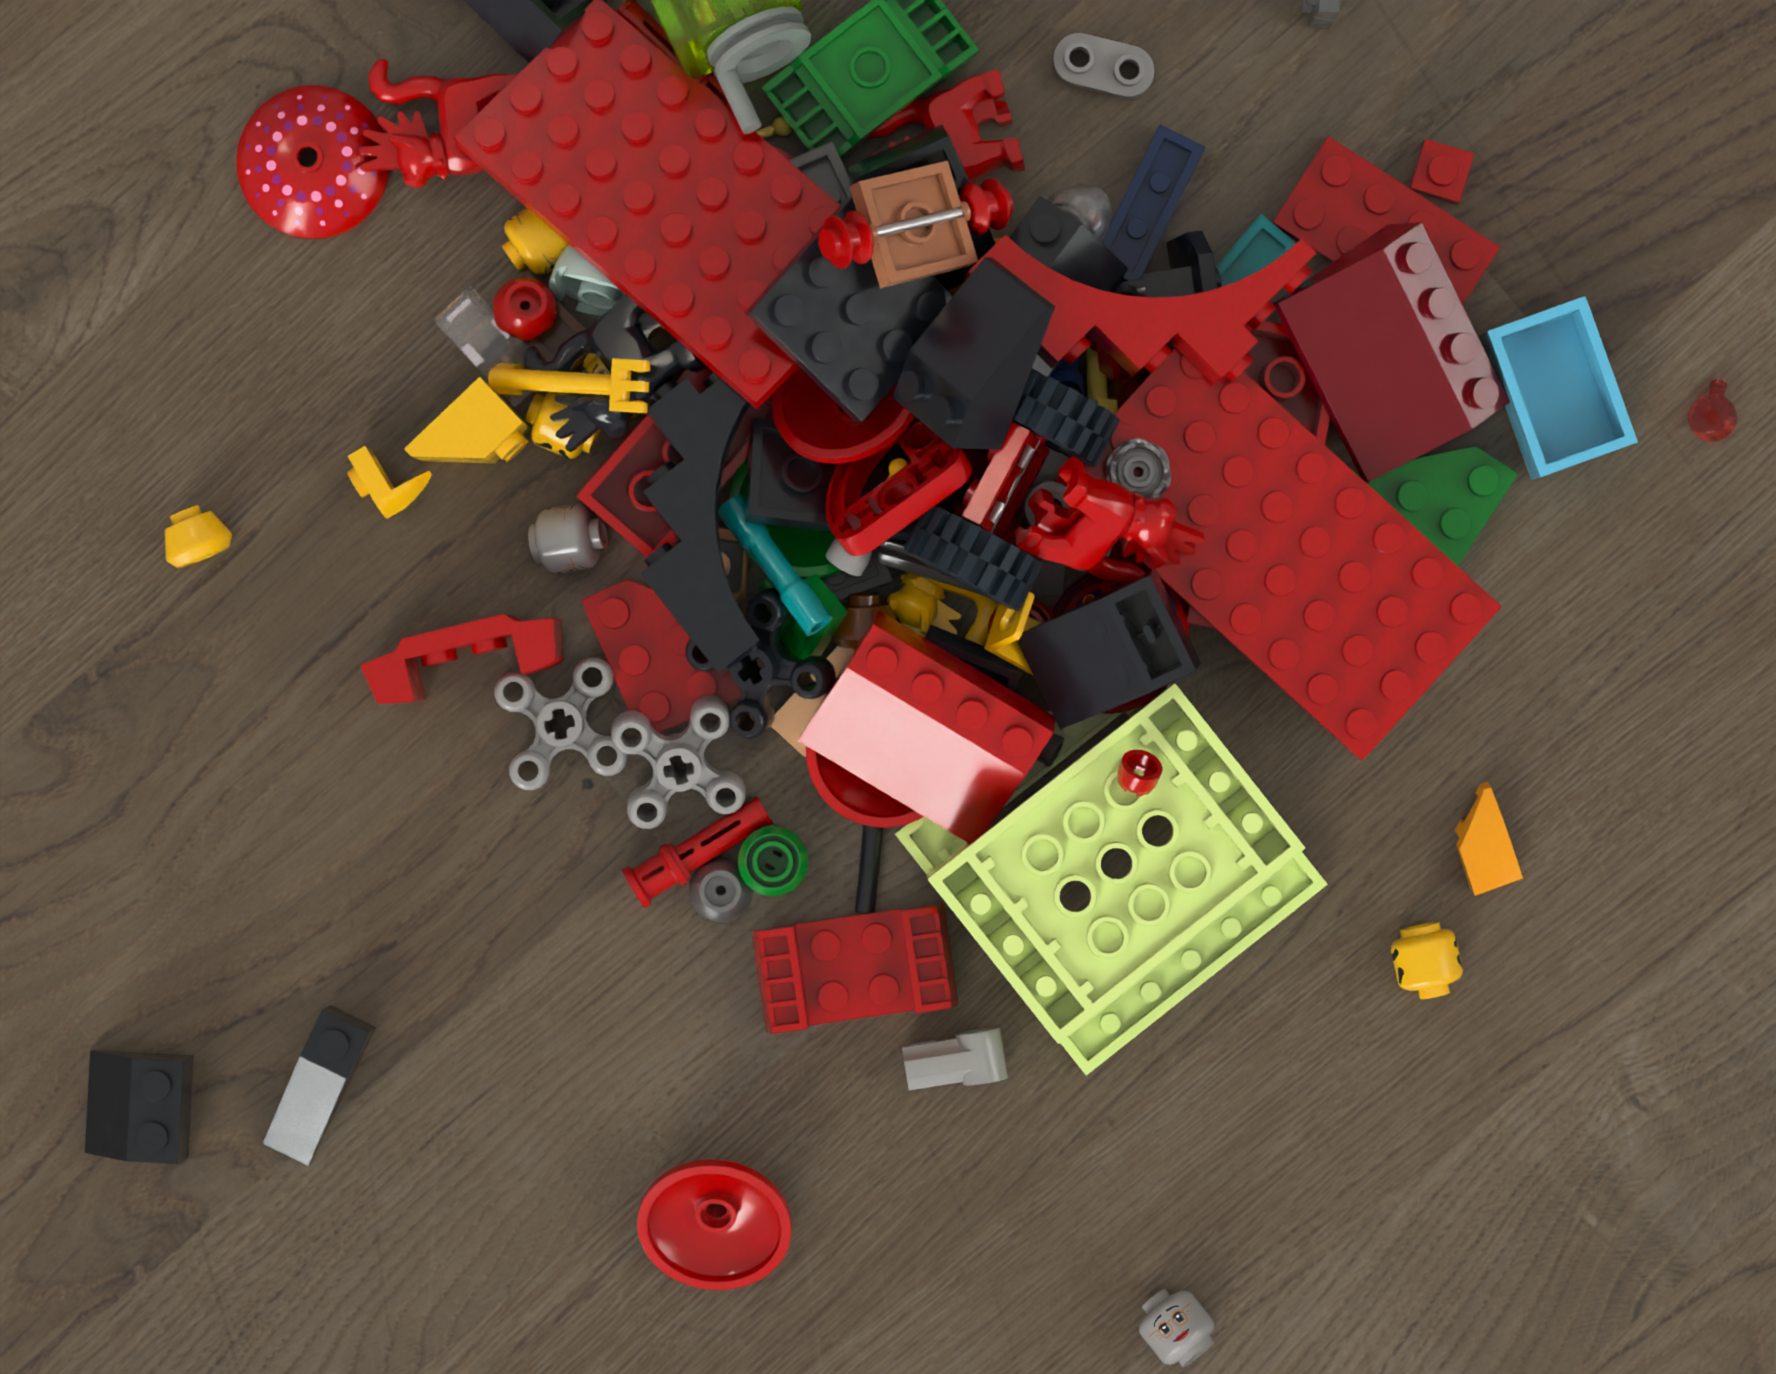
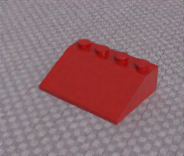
[798,610,1055,844]

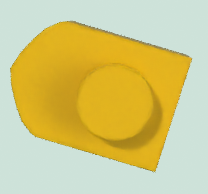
[347,446,432,519]

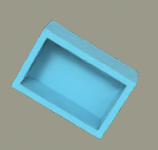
[1479,296,1638,480]

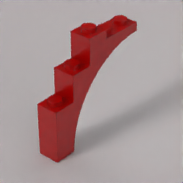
[963,235,1317,385]

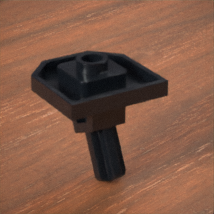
[1112,230,1222,298]

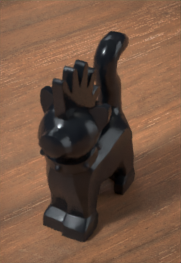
[524,294,708,452]

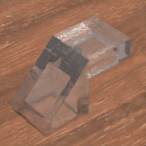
[433,285,533,408]

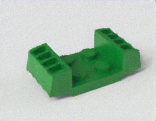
[761,0,979,161]

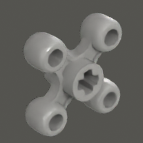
[494,657,629,791]
[611,695,746,829]

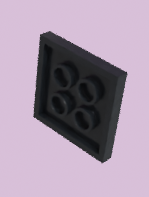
[745,197,953,422]

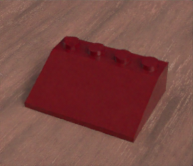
[1273,222,1510,482]

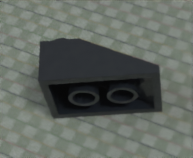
[893,257,1055,449]

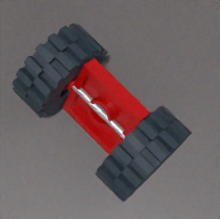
[903,368,1120,612]

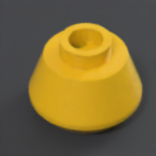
[164,505,232,568]

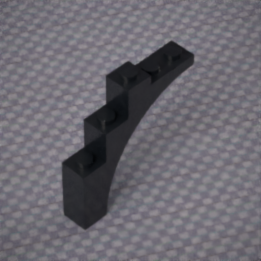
[640,372,762,676]

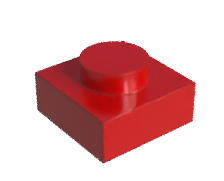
[1409,139,1474,205]

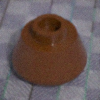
[832,592,898,649]

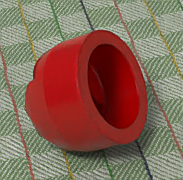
[1117,750,1163,796]

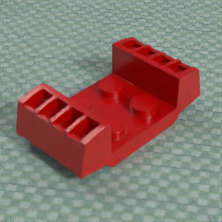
[360,614,564,704]
[751,903,959,1034]

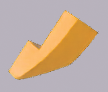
[1454,782,1523,896]

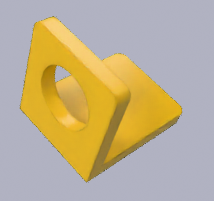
[984,591,1040,676]

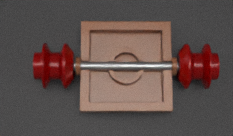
[819,161,1013,289]

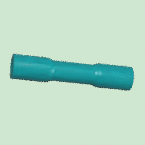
[718,495,832,636]

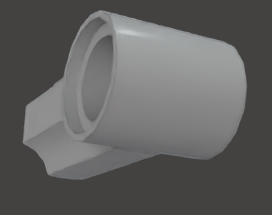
[902,1027,1008,1091]

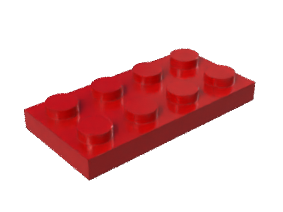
[1272,136,1500,305]

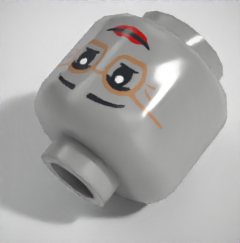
[528,503,608,574]
[1139,1288,1215,1367]

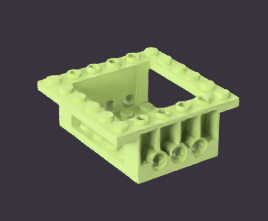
[895,683,1328,1076]

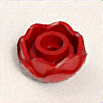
[492,277,557,340]

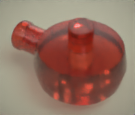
[1688,379,1738,442]

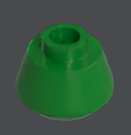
[738,826,808,896]

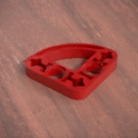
[826,417,973,556]

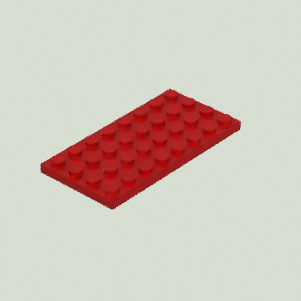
[454,0,840,409]
[1054,347,1502,761]

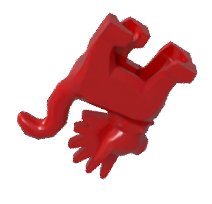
[359,59,517,188]
[867,69,1025,183]
[1015,456,1205,583]

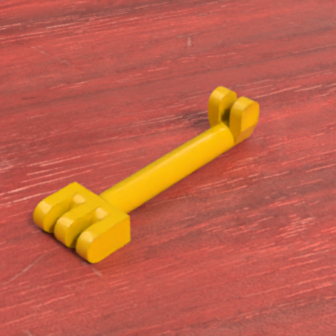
[488,358,651,414]

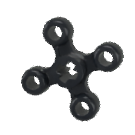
[685,588,836,739]

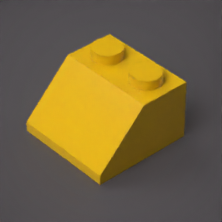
[404,377,532,464]

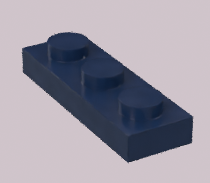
[1102,125,1206,281]

